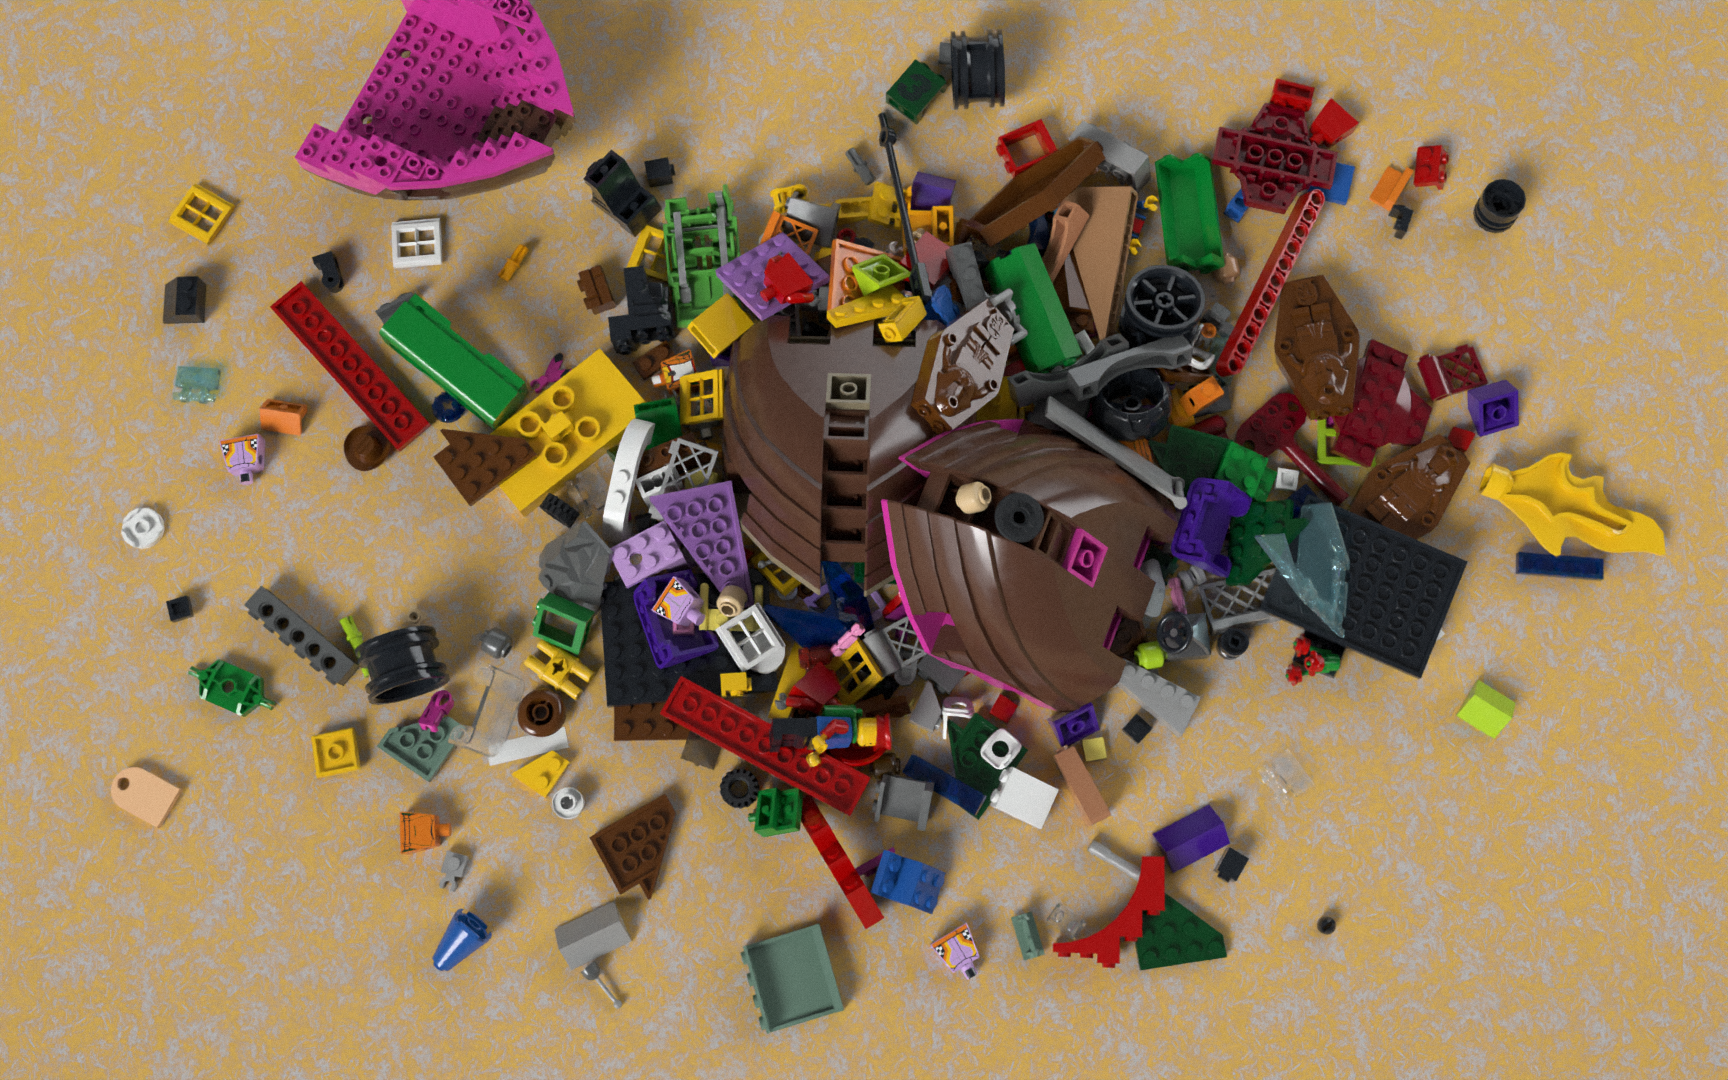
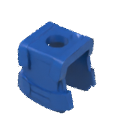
[922,285,960,325]

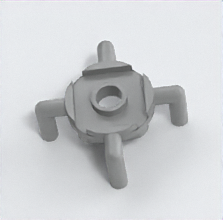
[985,289,1028,346]

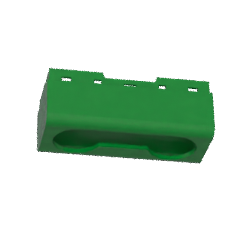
[379,293,529,430]

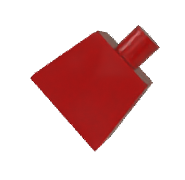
[1308,98,1359,148]

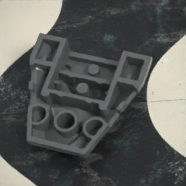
[538,521,613,616]

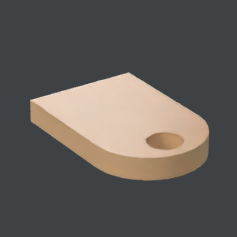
[111,767,183,828]

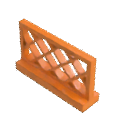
[759,211,819,256]

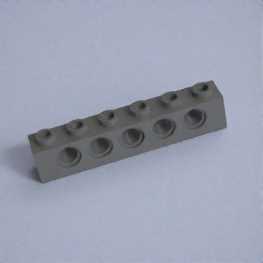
[244,586,360,686]

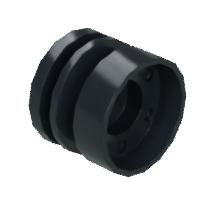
[1473,179,1526,233]

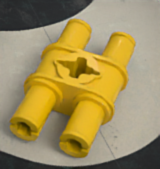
[524,639,595,700]

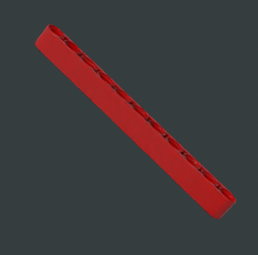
[1216,189,1325,377]

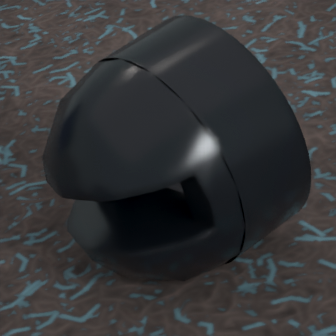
[1317,917,1336,935]

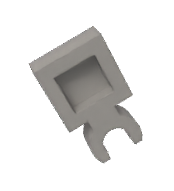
[439,851,469,892]

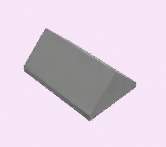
[554,901,632,970]

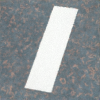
[486,727,569,766]

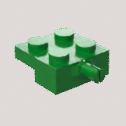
[748,788,804,837]

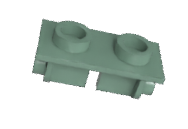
[1011,911,1045,960]

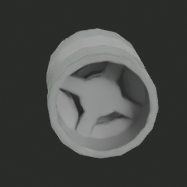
[1177,565,1207,592]

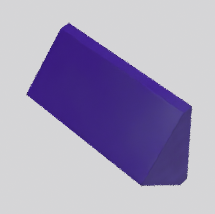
[1152,805,1230,873]

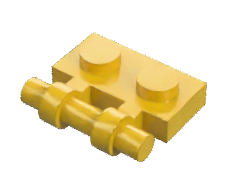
[868,182,906,230]

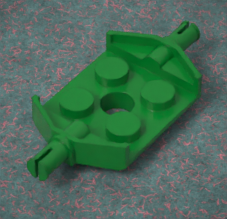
[188,659,276,717]

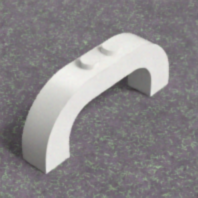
[602,418,655,544]

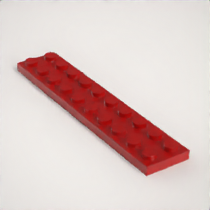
[270,281,431,452]
[660,676,871,817]

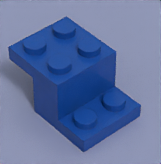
[870,850,946,914]

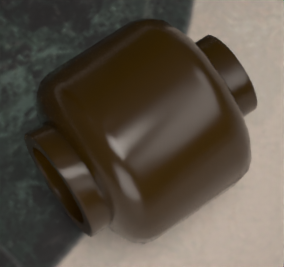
[869,752,901,780]

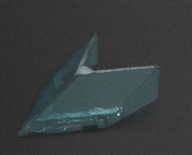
[1255,502,1350,638]

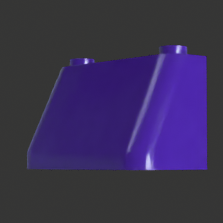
[1171,478,1252,578]
[633,569,719,669]

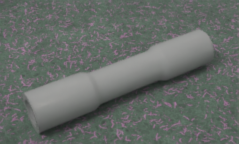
[1087,840,1141,882]

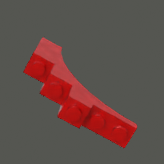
[801,795,884,929]
[1053,856,1165,968]

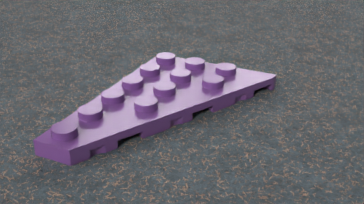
[649,481,754,608]

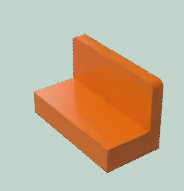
[1369,166,1414,211]
[259,399,308,436]

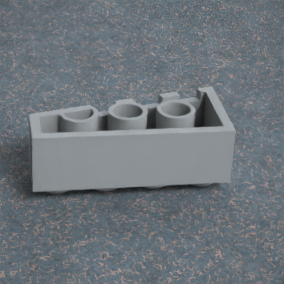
[1116,658,1201,738]

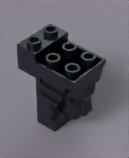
[583,150,662,237]
[608,266,676,355]

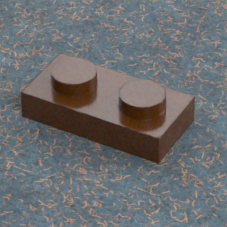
[632,340,676,381]

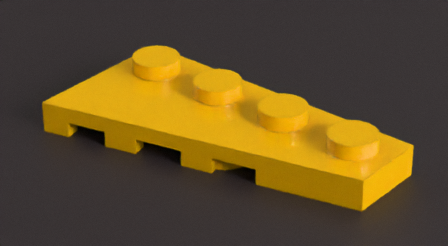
[827,285,906,328]

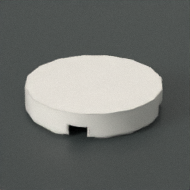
[121,508,165,549]
[743,632,785,674]

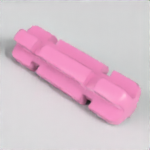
[1168,577,1187,615]
[830,622,865,656]

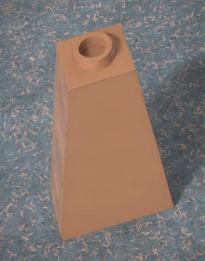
[1053,745,1111,827]

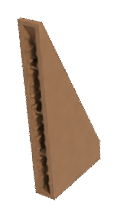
[1060,186,1138,340]

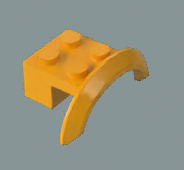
[902,186,954,257]

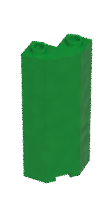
[1155,153,1225,274]
[984,243,1082,374]

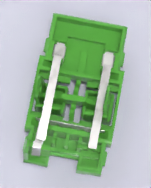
[663,184,742,329]

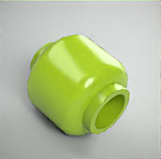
[1134,641,1168,670]

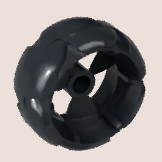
[1092,368,1173,442]

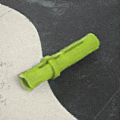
[339,616,370,678]

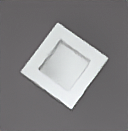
[1274,468,1299,493]

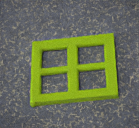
[1316,419,1377,467]

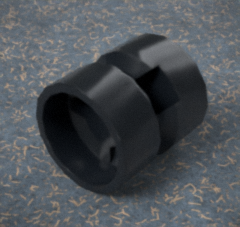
[1216,628,1249,660]

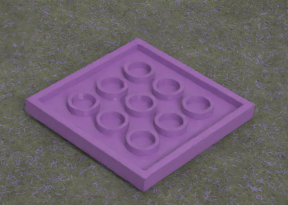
[715,232,830,321]

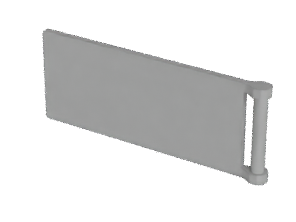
[1045,396,1187,509]

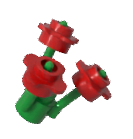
[1285,633,1340,686]

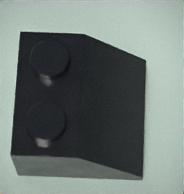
[163,276,207,324]

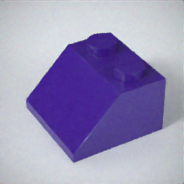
[1467,380,1519,437]

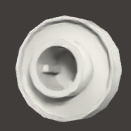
[552,787,585,820]

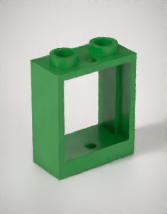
[532,592,595,655]

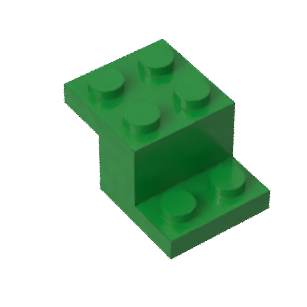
[1214,441,1278,503]

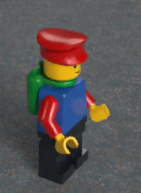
[769,705,892,767]

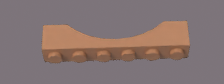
[1042,200,1090,283]

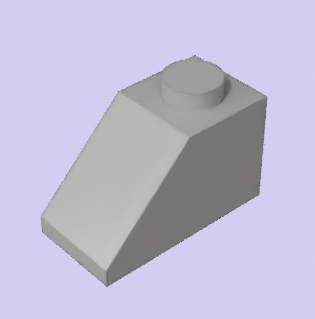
[909,681,943,733]

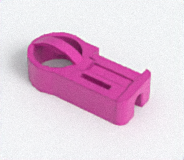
[418,690,454,732]

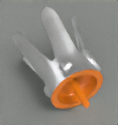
[1194,323,1216,349]

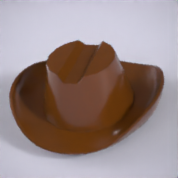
[344,426,391,471]
[517,688,566,737]

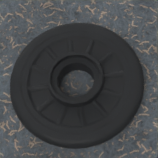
[994,493,1044,543]

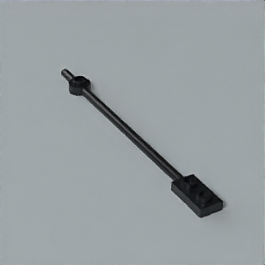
[878,113,932,307]

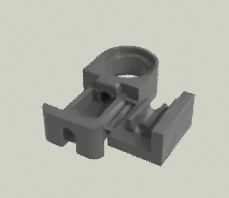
[1200,302,1235,341]

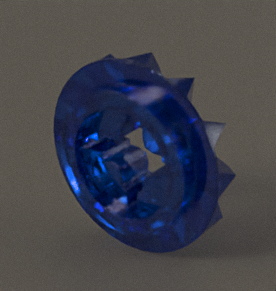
[432,392,465,423]

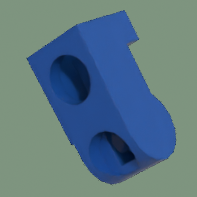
[1223,189,1250,223]

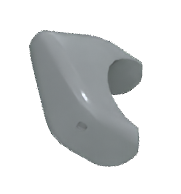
[1140,559,1165,617]

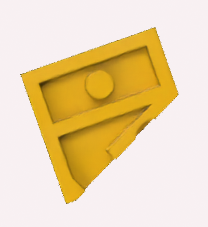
[512,750,571,798]

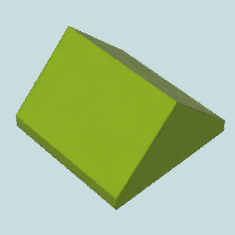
[852,254,911,296]
[1456,680,1515,739]

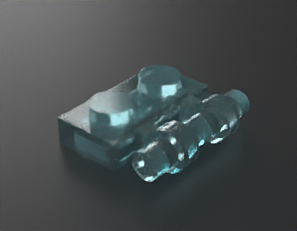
[173,366,221,404]

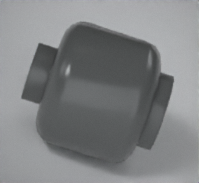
[480,628,513,659]

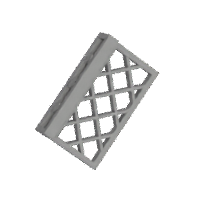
[1198,568,1281,637]

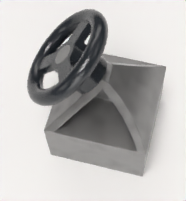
[1157,611,1211,662]

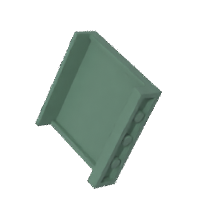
[741,923,844,1034]

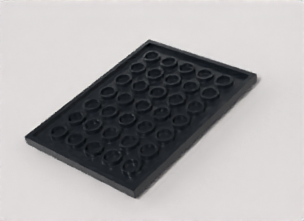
[1259,494,1468,679]
[601,568,778,708]

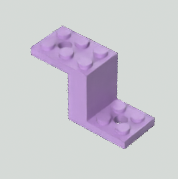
[610,520,698,589]

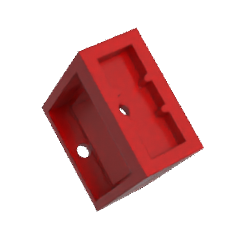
[996,119,1057,178]

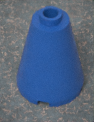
[432,909,492,971]

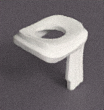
[1188,324,1215,370]
[942,697,974,739]
[980,728,1022,770]

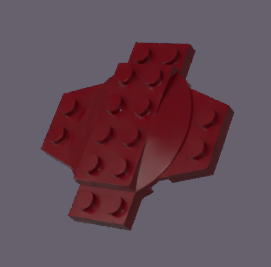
[1211,103,1338,215]
[1330,339,1432,468]

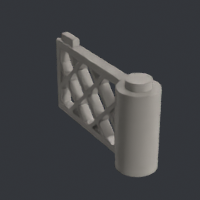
[648,438,718,523]
[862,616,927,677]

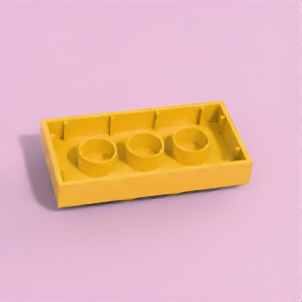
[490,348,645,517]

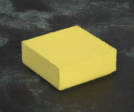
[1081,737,1107,762]

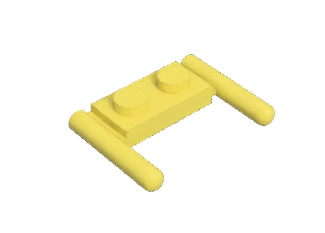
[699,583,763,631]

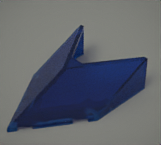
[763,561,875,663]

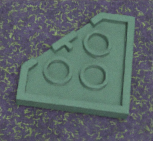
[377,716,468,782]

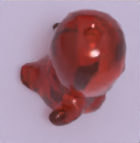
[798,644,833,673]

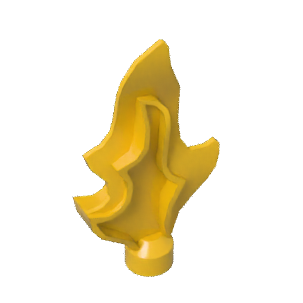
[1478,452,1666,557]

